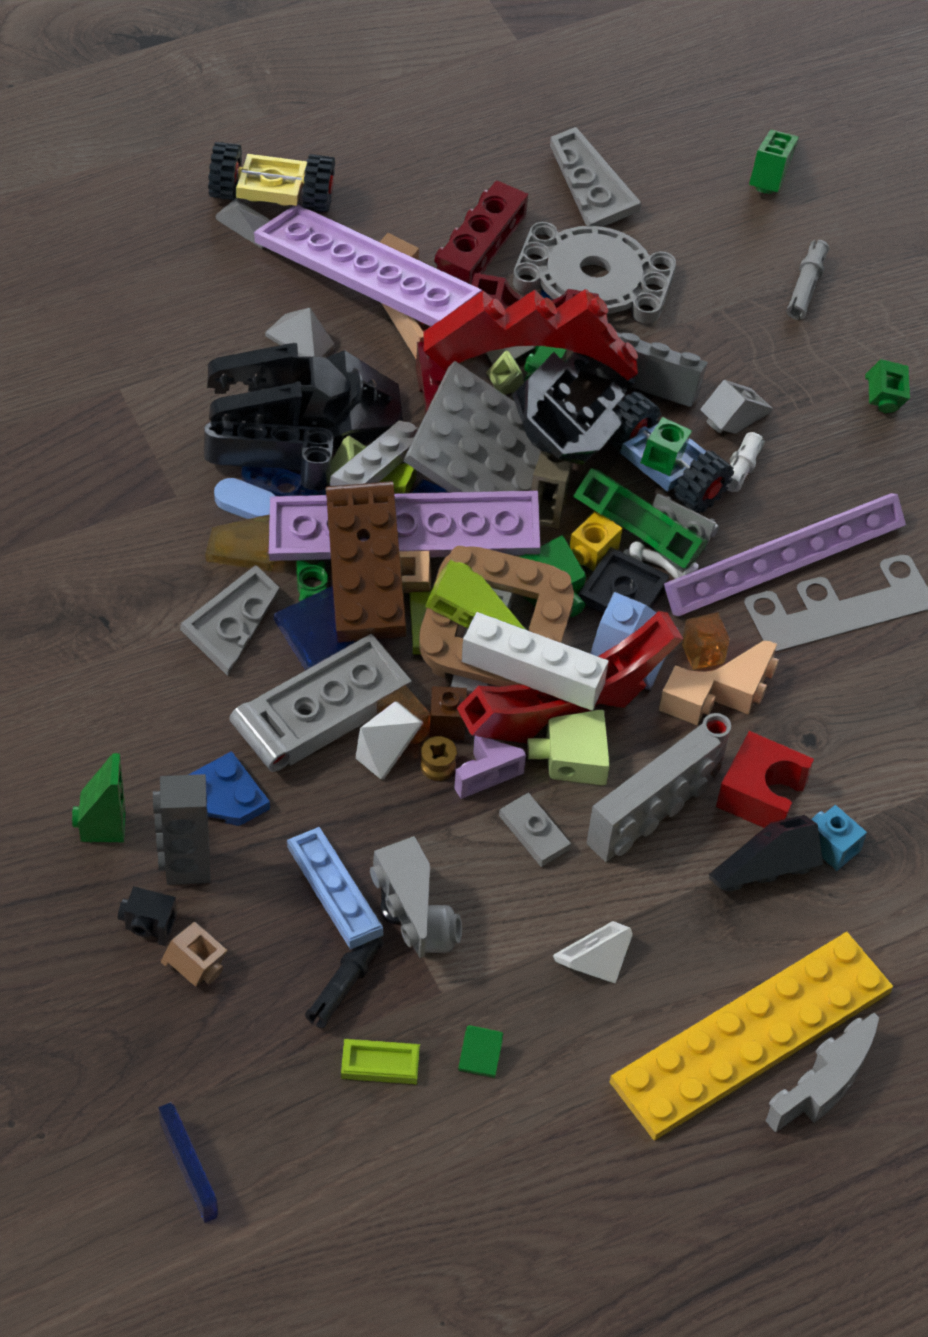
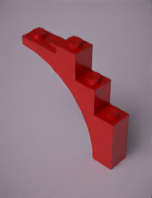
[424,289,638,380]
[457,611,683,744]

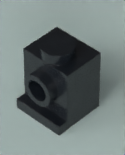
[118,886,177,946]

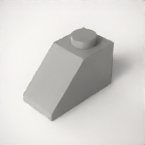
[700,380,773,434]

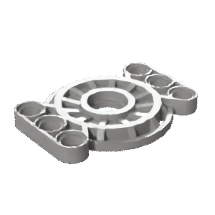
[512,222,676,324]

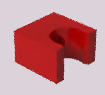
[716,731,814,828]

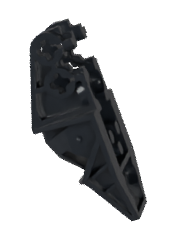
[207,343,403,448]
[512,352,636,465]

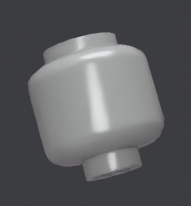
[425,905,462,953]

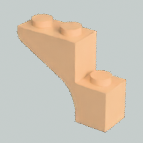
[659,641,779,725]

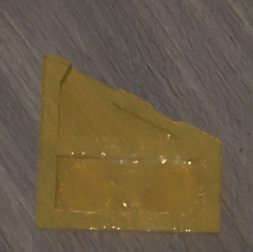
[205,515,274,572]

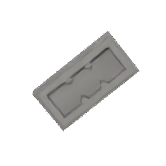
[499,792,571,867]

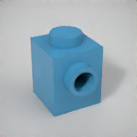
[811,805,867,871]

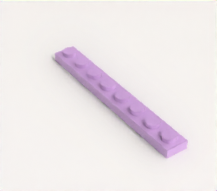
[664,493,906,616]

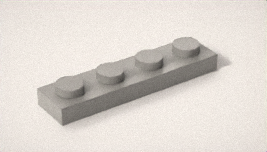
[330,420,419,486]

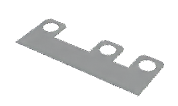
[744,555,928,651]

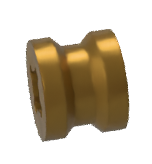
[421,736,457,781]

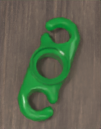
[296,560,328,617]

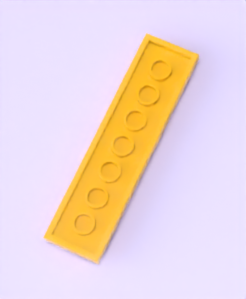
[609,932,893,1141]

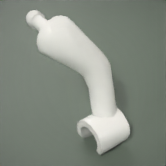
[624,542,699,579]

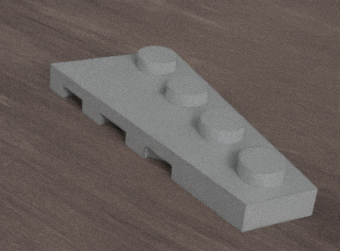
[550,127,641,227]

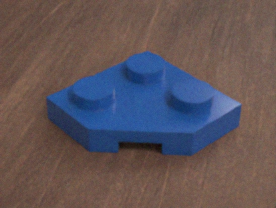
[188,751,270,826]

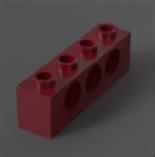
[434,180,528,285]

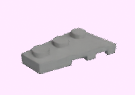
[180,565,279,676]

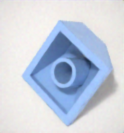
[590,592,678,691]

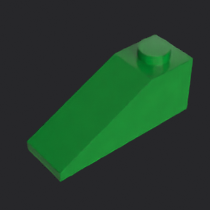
[749,129,799,194]
[72,753,126,842]

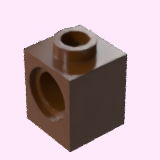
[429,686,467,740]

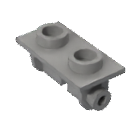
[653,494,719,551]

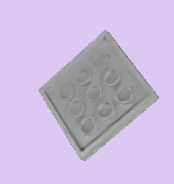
[403,361,541,493]

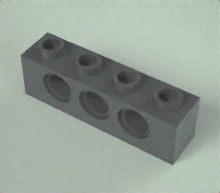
[153,774,211,885]

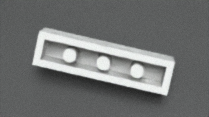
[462,612,608,710]

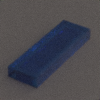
[158,1102,218,1223]

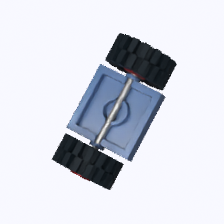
[607,392,734,514]

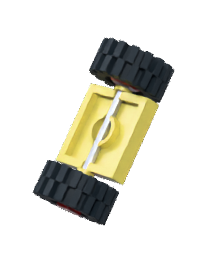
[208,142,335,212]

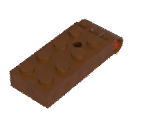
[326,481,406,642]

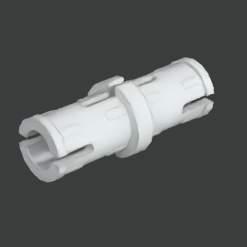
[727,432,765,492]

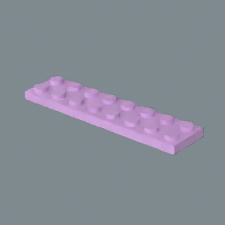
[254,204,482,326]
[269,491,540,561]

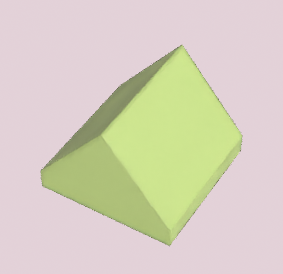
[486,350,524,395]

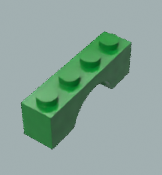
[573,468,708,569]

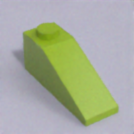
[425,560,526,630]

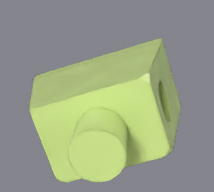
[527,710,609,785]

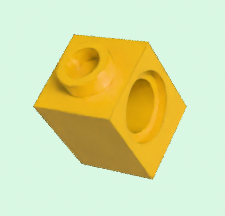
[570,511,622,571]

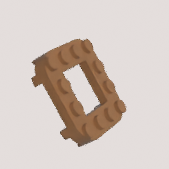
[419,546,574,687]

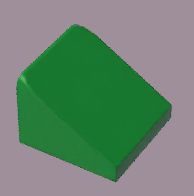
[458,1025,504,1078]

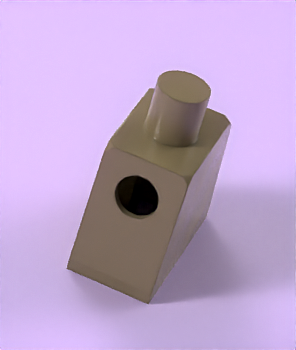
[531,451,573,529]

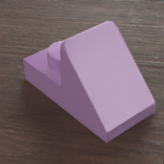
[454,736,526,799]

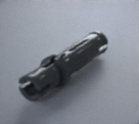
[305,937,384,1028]

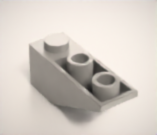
[370,836,430,958]

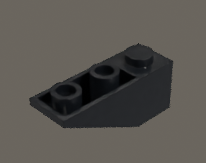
[709,815,823,891]

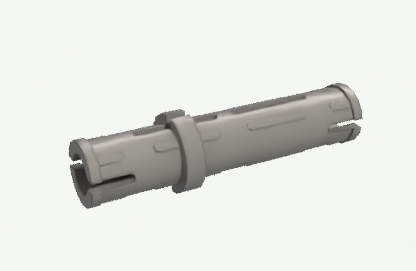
[786,240,829,320]

